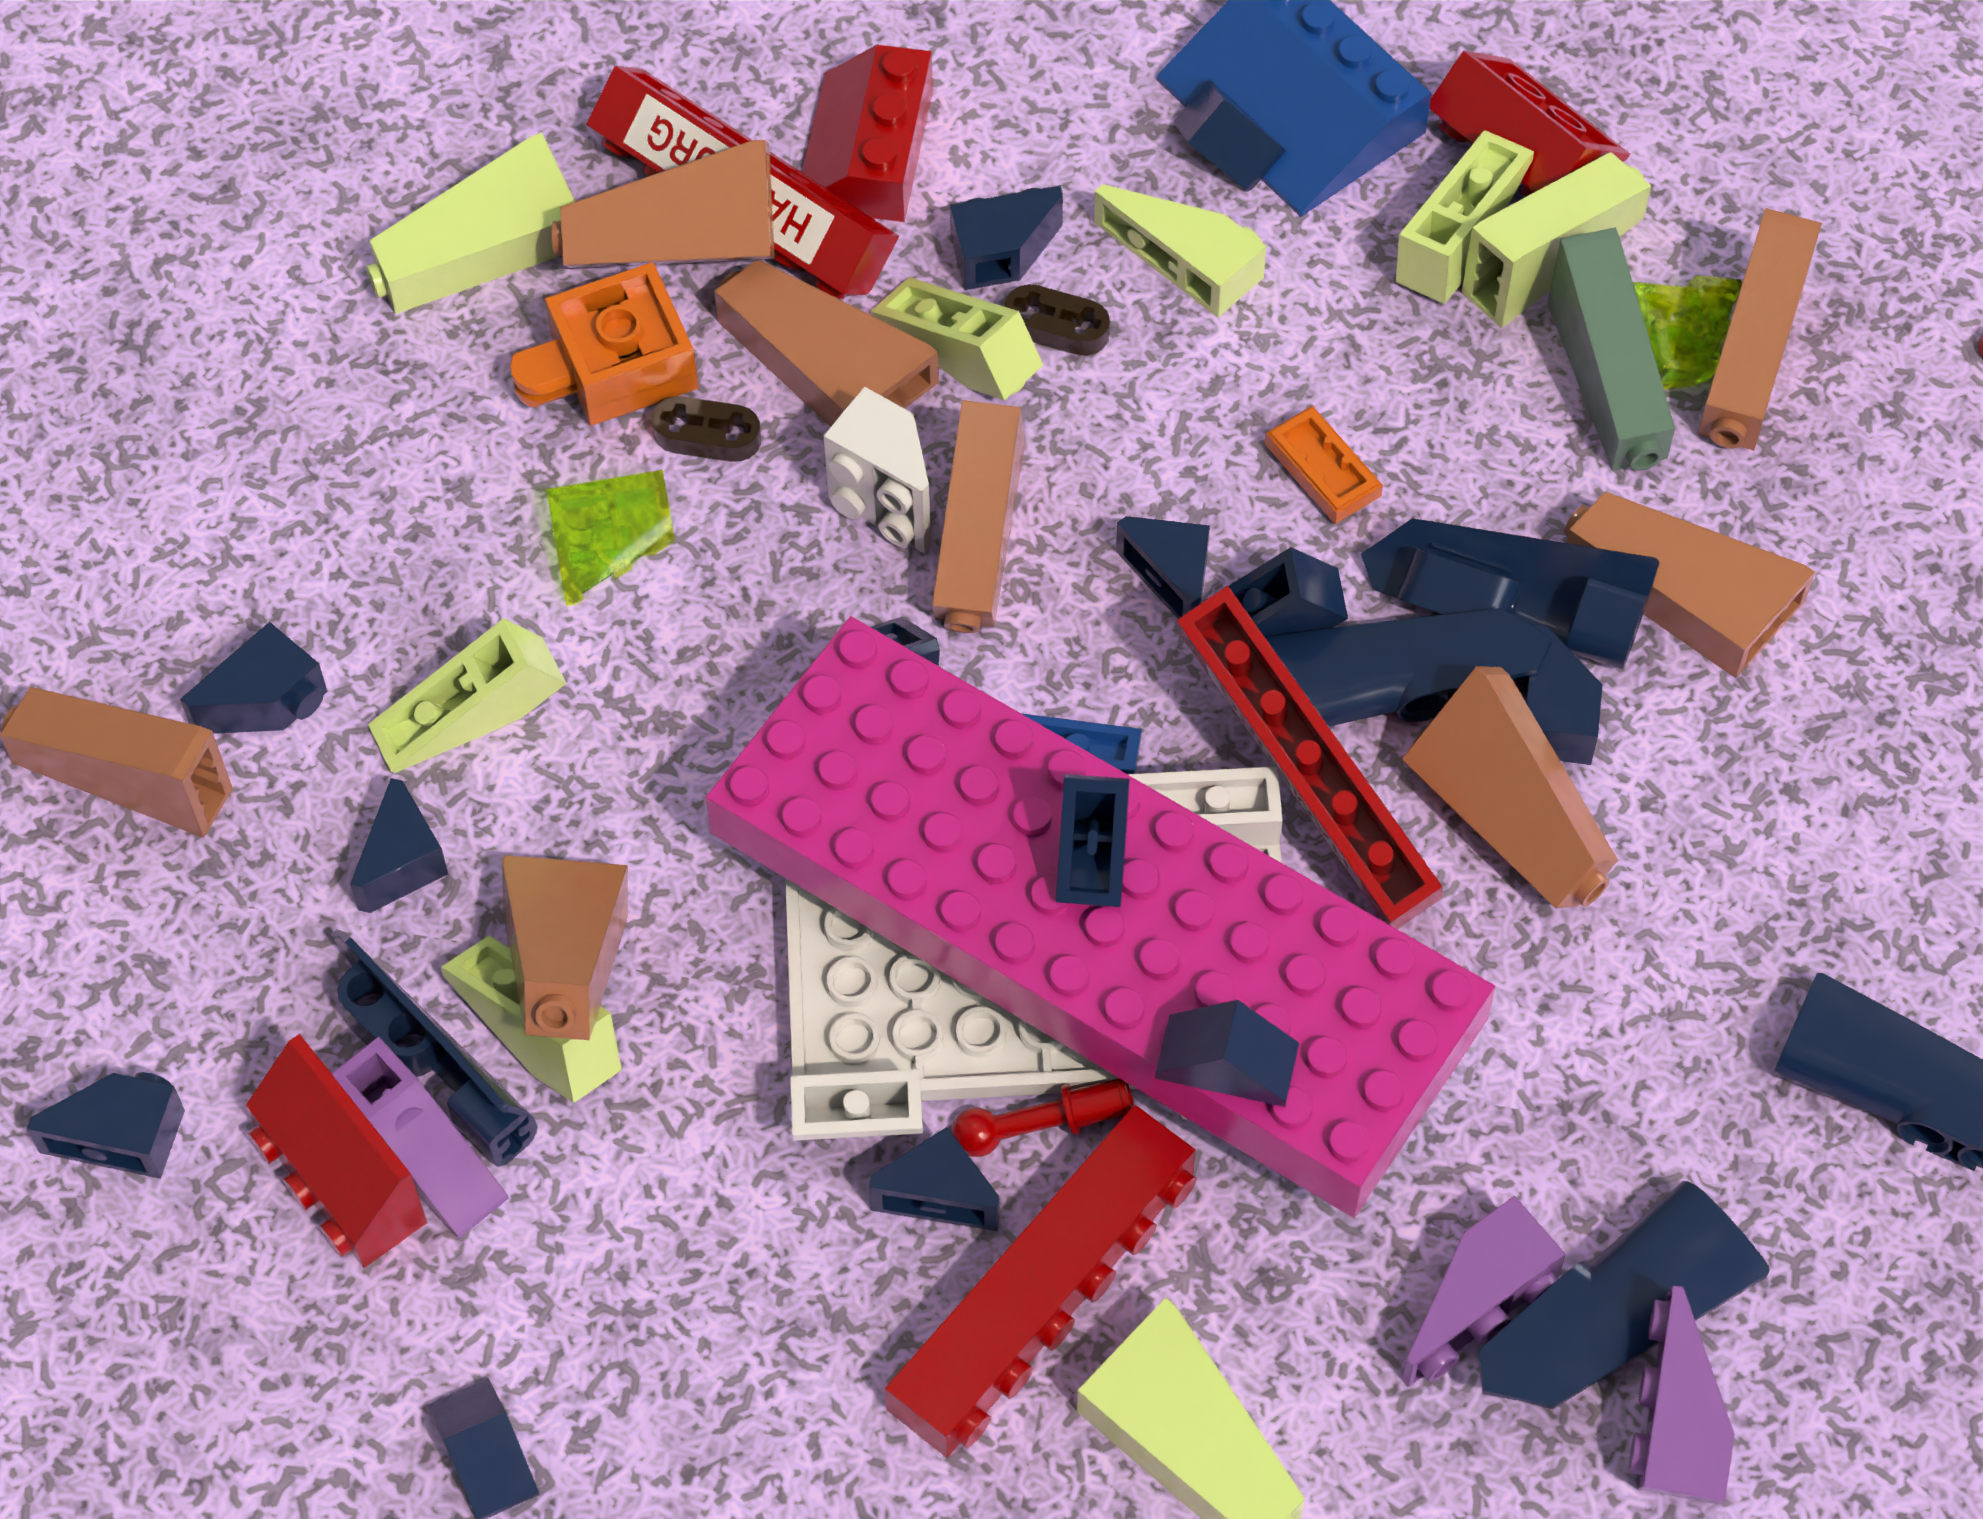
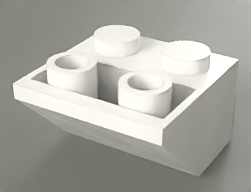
[824,387,931,554]

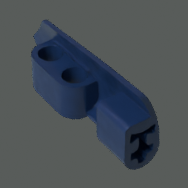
[1361,518,1660,670]
[1265,608,1552,729]
[330,929,538,1167]
[1773,973,1983,1171]
[1478,1181,1770,1410]

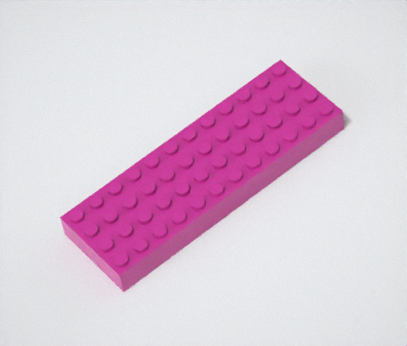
[706,616,1496,1219]

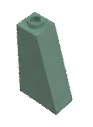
[1548,227,1675,471]

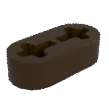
[1005,284,1110,356]
[652,396,761,462]

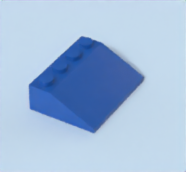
[1157,0,1432,217]

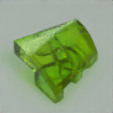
[1633,275,1742,390]
[546,470,675,606]

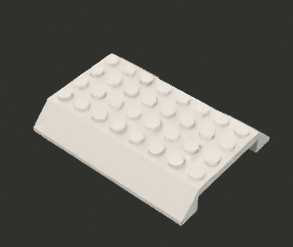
[785,767,1283,1141]

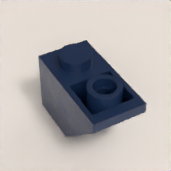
[950,185,1063,290]
[1514,624,1603,765]

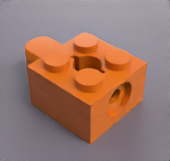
[510,262,699,426]

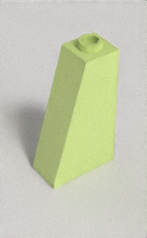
[366,133,575,314]
[1462,152,1652,328]
[1077,1297,1305,1519]

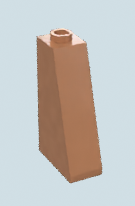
[552,140,775,268]
[1698,208,1822,450]
[714,259,939,427]
[932,400,1026,633]
[1563,491,1815,678]
[1402,666,1619,909]
[0,687,233,838]
[502,855,628,1040]

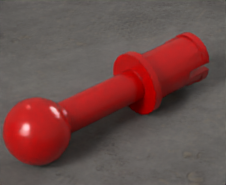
[951,1078,1134,1157]

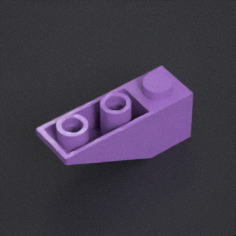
[331,1037,509,1239]
[1402,1195,1566,1387]
[1628,1286,1735,1504]

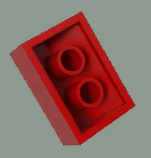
[802,44,933,222]
[1429,50,1630,197]
[246,1033,427,1268]

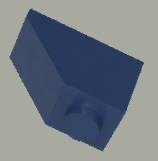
[1203,547,1348,637]
[180,622,328,734]
[27,1072,185,1179]

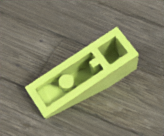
[1396,130,1534,304]
[1094,184,1267,318]
[870,277,1043,401]
[368,618,567,773]
[441,935,622,1103]

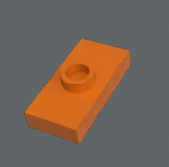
[1265,405,1383,524]

